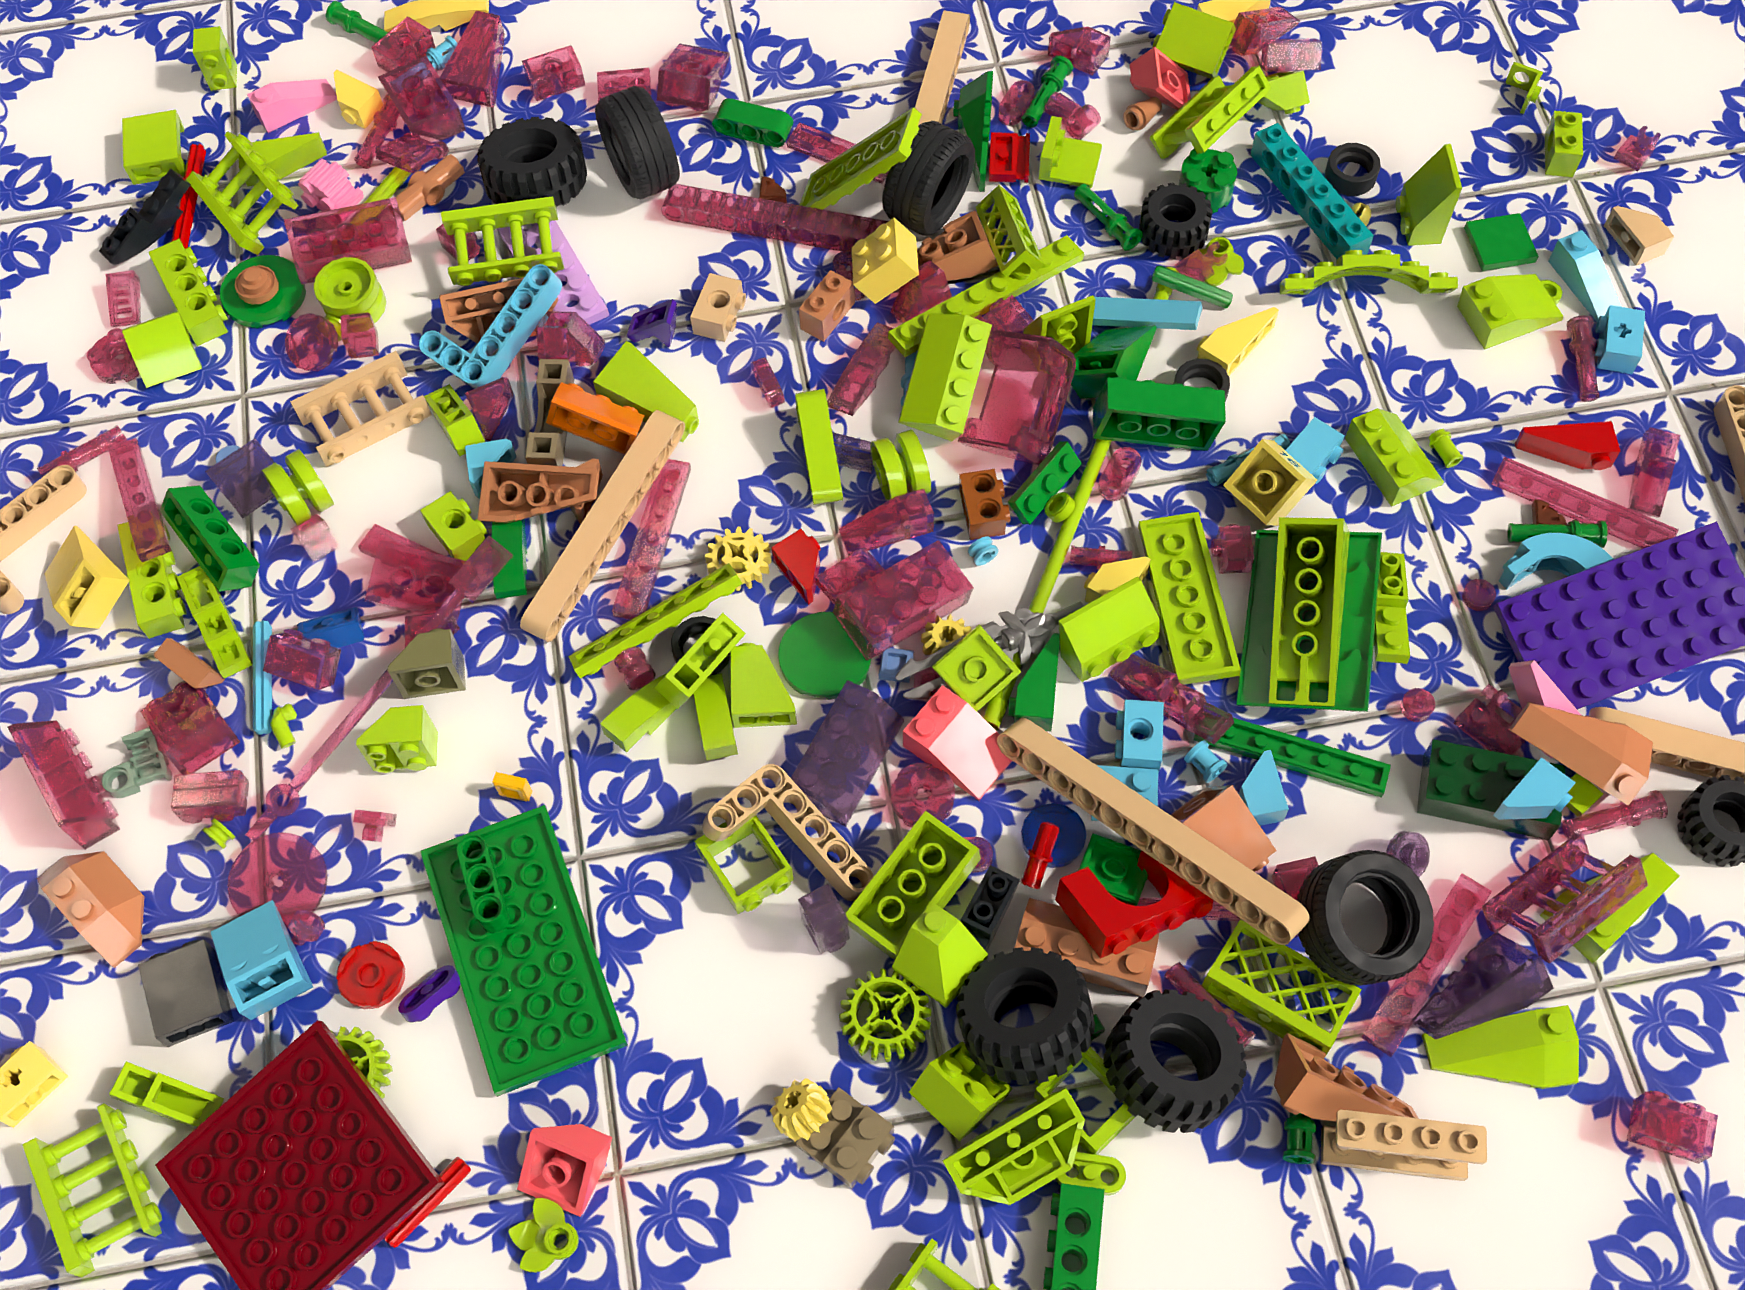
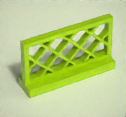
[1200,919,1362,1055]

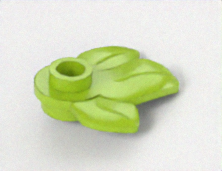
[1187,237,1244,286]
[508,1198,579,1273]

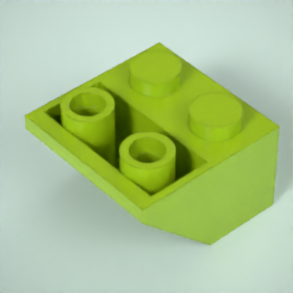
[356,705,438,773]
[909,1041,1013,1142]

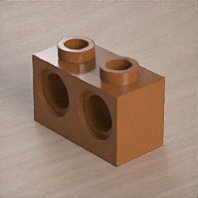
[959,469,1010,540]

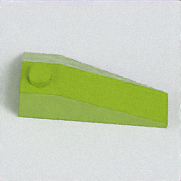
[1540,853,1680,964]
[1422,1005,1579,1089]

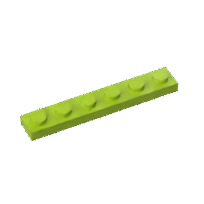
[568,563,742,679]

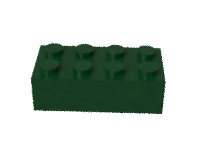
[1417,739,1566,840]

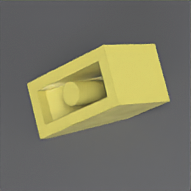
[333,70,384,129]
[1084,556,1151,604]

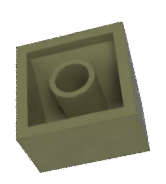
[388,628,466,699]

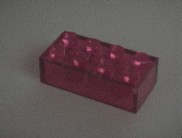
[284,197,412,285]
[833,540,974,661]

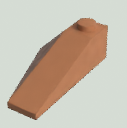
[1509,702,1653,806]
[1274,1033,1419,1122]

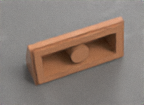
[154,638,225,689]

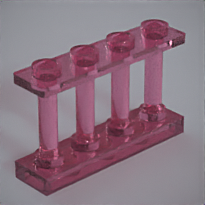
[1482,833,1648,964]

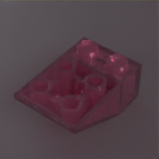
[140,681,240,779]

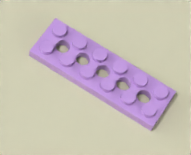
[496,220,609,338]

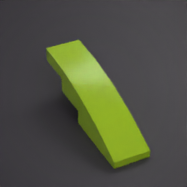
[177,566,253,679]

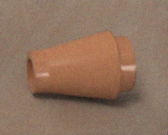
[1123,97,1162,130]

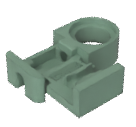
[102,727,173,798]

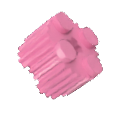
[298,159,364,225]

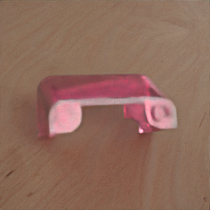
[958,330,1076,465]

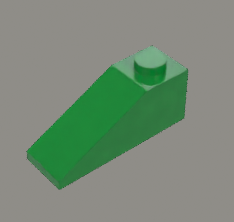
[1008,633,1060,732]

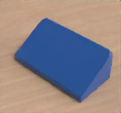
[297,607,364,657]

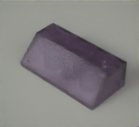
[791,680,904,827]

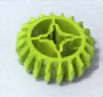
[839,968,932,1062]
[330,1026,393,1099]

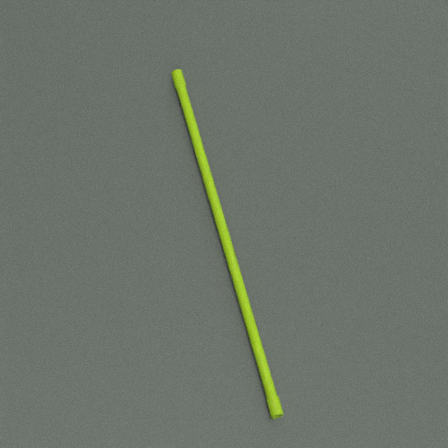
[983,267,1179,731]

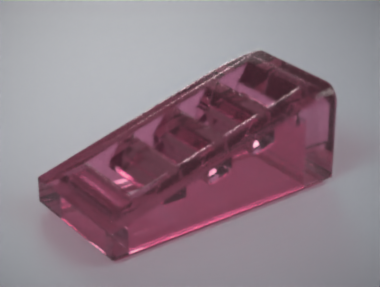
[105,270,141,327]

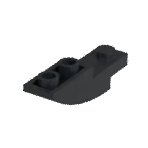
[99,168,191,265]
[954,865,1020,1001]

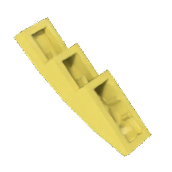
[384,0,489,35]

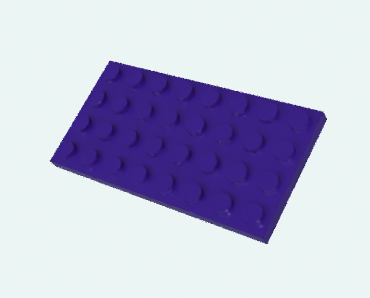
[1493,521,1745,710]

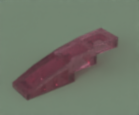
[827,322,896,416]
[1110,654,1234,744]

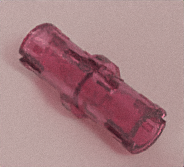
[1070,545,1133,570]

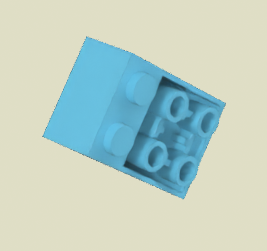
[211,900,313,1020]

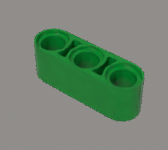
[712,98,794,148]
[457,834,510,933]

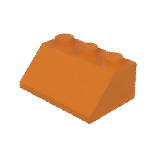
[546,382,645,455]

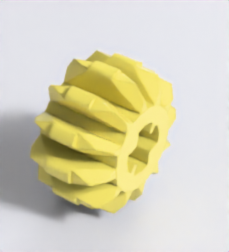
[921,614,972,655]
[770,1078,832,1142]

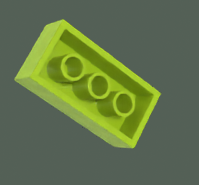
[844,811,981,960]

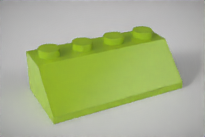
[898,313,992,441]

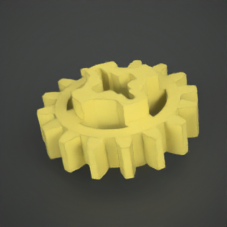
[705,527,772,591]

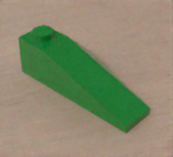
[953,71,993,192]

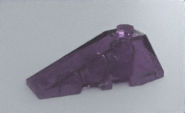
[1412,932,1554,1040]

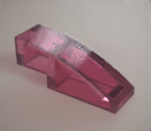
[1628,427,1681,518]

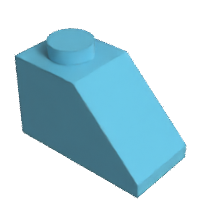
[1239,750,1289,826]
[1493,757,1575,820]

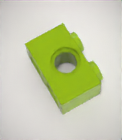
[193,26,237,91]
[1545,111,1583,177]
[420,491,489,566]

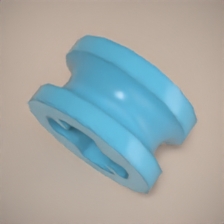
[968,536,999,566]

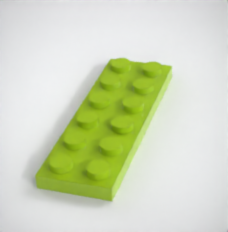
[796,107,922,221]
[1138,512,1241,686]

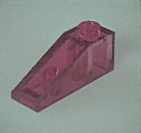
[1230,7,1300,56]
[839,489,934,556]

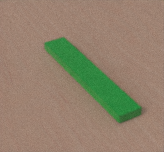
[1193,709,1391,798]

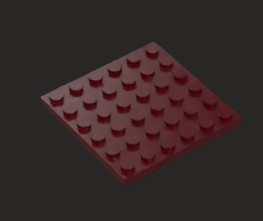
[155,1020,444,1290]

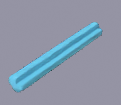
[253,620,272,735]

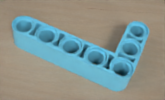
[419,264,562,393]

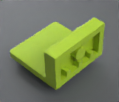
[1039,116,1102,188]

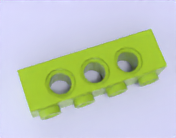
[148,239,228,346]
[117,514,187,639]

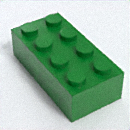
[1093,377,1226,451]

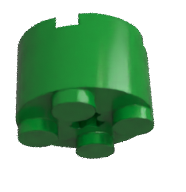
[1179,149,1237,214]

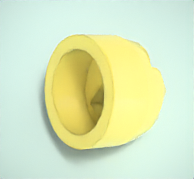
[1351,203,1371,226]

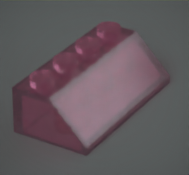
[7,720,120,850]

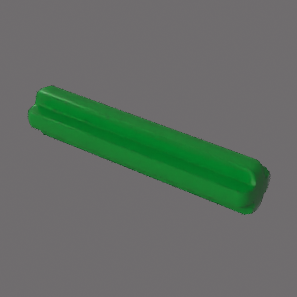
[1151,265,1233,308]

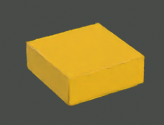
[492,772,532,802]

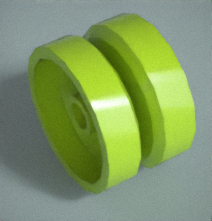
[313,257,387,331]
[870,430,931,505]
[261,449,335,526]

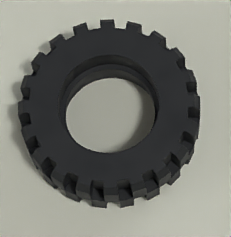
[477,117,587,208]
[956,947,1095,1085]
[1103,989,1247,1133]

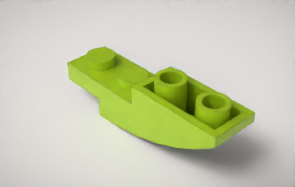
[1374,552,1410,664]

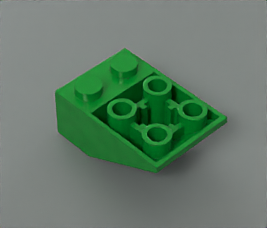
[1065,325,1157,399]

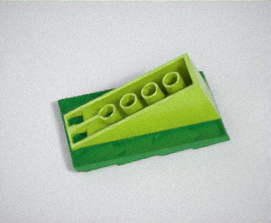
[1236,517,1382,712]

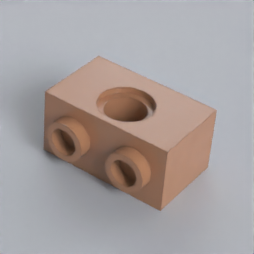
[799,270,855,342]

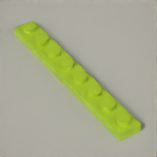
[888,235,1084,357]

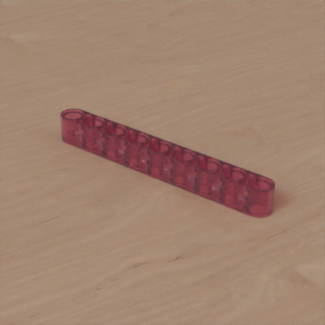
[661,184,889,253]

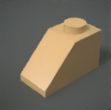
[1604,206,1674,266]

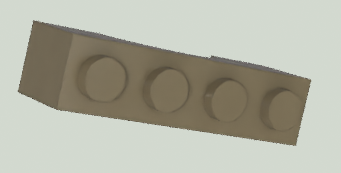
[525,359,574,466]

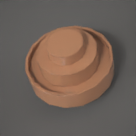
[235,265,279,304]

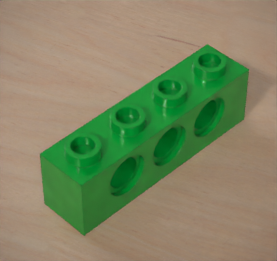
[160,485,260,592]
[1043,1183,1105,1290]

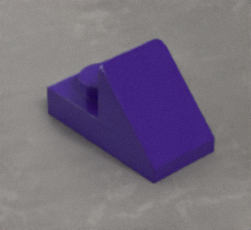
[626,299,677,347]

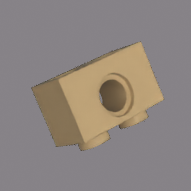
[690,273,746,342]

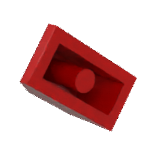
[771,529,821,605]

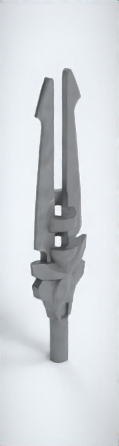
[895,601,1084,700]

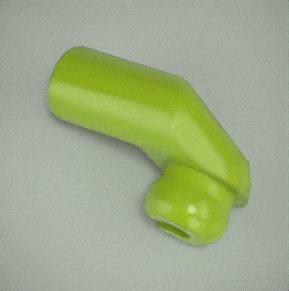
[270,704,297,749]

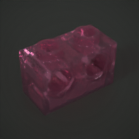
[1261,38,1322,72]

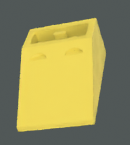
[44,526,130,629]

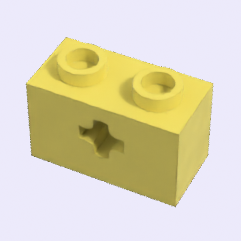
[0,1041,68,1128]

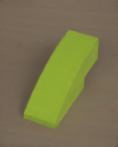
[600,673,677,753]
[693,673,738,761]
[109,1061,224,1128]

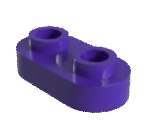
[398,965,461,1023]

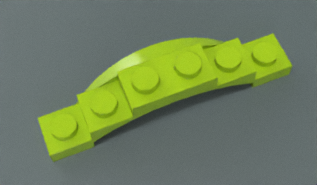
[1280,250,1458,295]

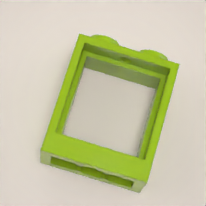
[694,807,794,914]
[1034,1047,1135,1155]

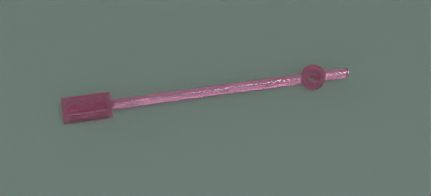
[245,536,513,842]

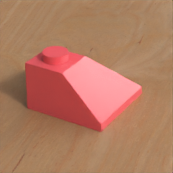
[1130,47,1191,110]
[517,1124,612,1217]

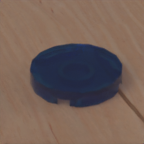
[1021,803,1087,868]

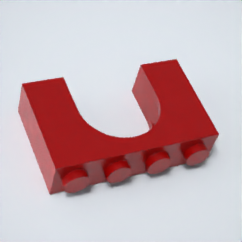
[1055,850,1214,959]

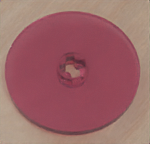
[228,833,328,928]

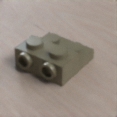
[796,1087,896,1189]

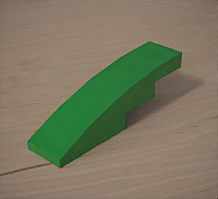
[492,519,527,599]

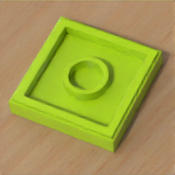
[932,624,1021,712]

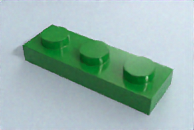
[1008,441,1082,525]

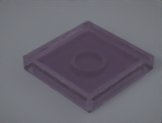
[205,438,275,519]

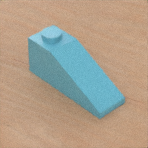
[1548,230,1622,322]

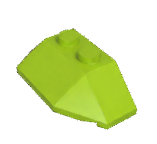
[942,1088,1085,1205]

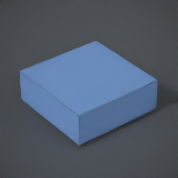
[879,647,914,683]

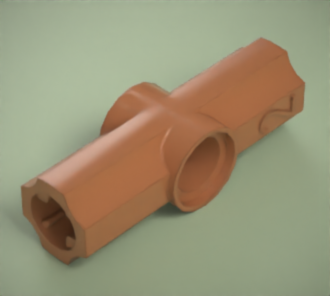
[388,154,465,222]

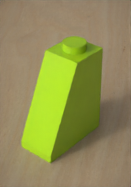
[731,643,797,728]

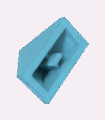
[465,439,517,499]

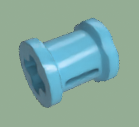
[1184,740,1227,783]

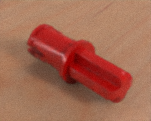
[1020,822,1059,889]

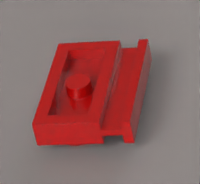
[989,132,1030,183]

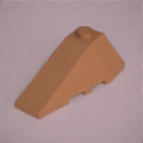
[899,210,998,289]
[478,461,600,523]

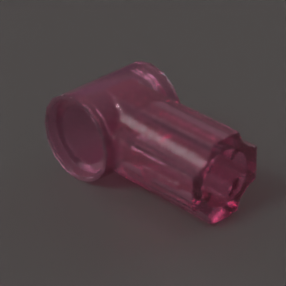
[1045,92,1101,140]

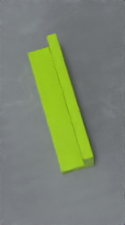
[975,185,1044,277]

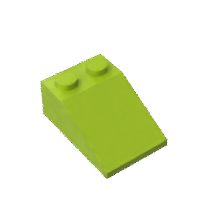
[1395,144,1462,246]
[1457,274,1564,350]
[1022,295,1096,372]

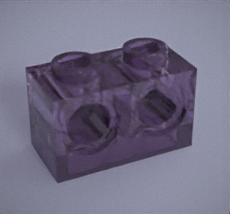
[798,884,850,955]

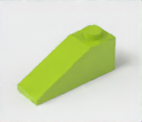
[239,132,327,187]
[424,384,485,456]
[654,612,746,709]

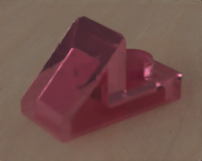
[291,514,339,561]

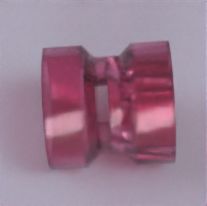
[614,647,656,690]

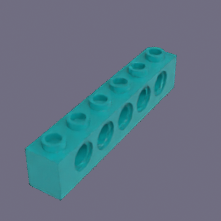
[1250,123,1374,259]

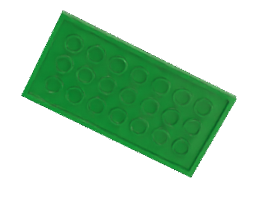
[420,805,628,1097]

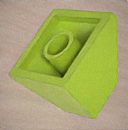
[1257,70,1310,114]
[892,902,988,1008]

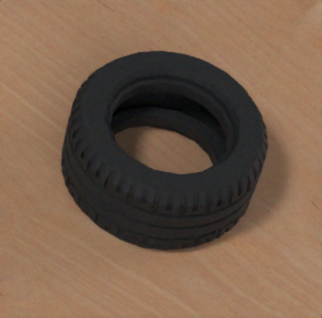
[595,86,680,200]
[882,121,975,235]
[1297,850,1434,985]

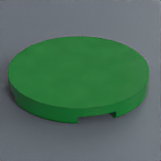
[220,255,306,328]
[778,612,872,700]

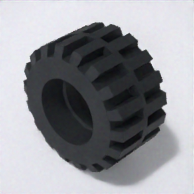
[1139,183,1212,259]
[1677,775,1745,867]

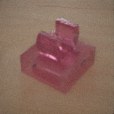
[353,809,397,842]

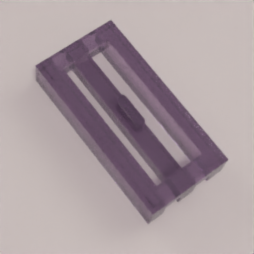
[832,432,873,473]

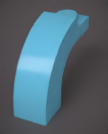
[1499,533,1614,589]

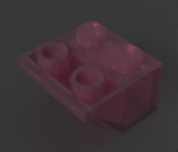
[536,311,605,366]

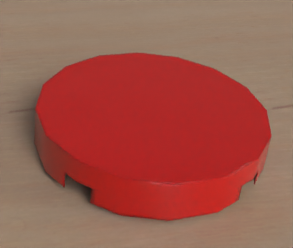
[336,941,405,1009]

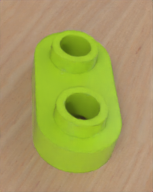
[1055,1152,1126,1196]

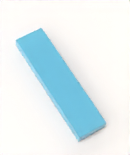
[1092,297,1202,330]

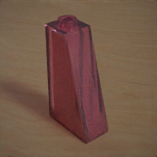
[439,11,505,108]

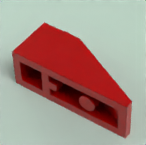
[1514,421,1621,470]

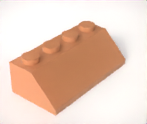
[1015,898,1159,997]

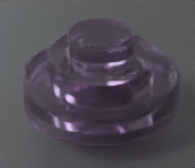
[1386,831,1430,877]

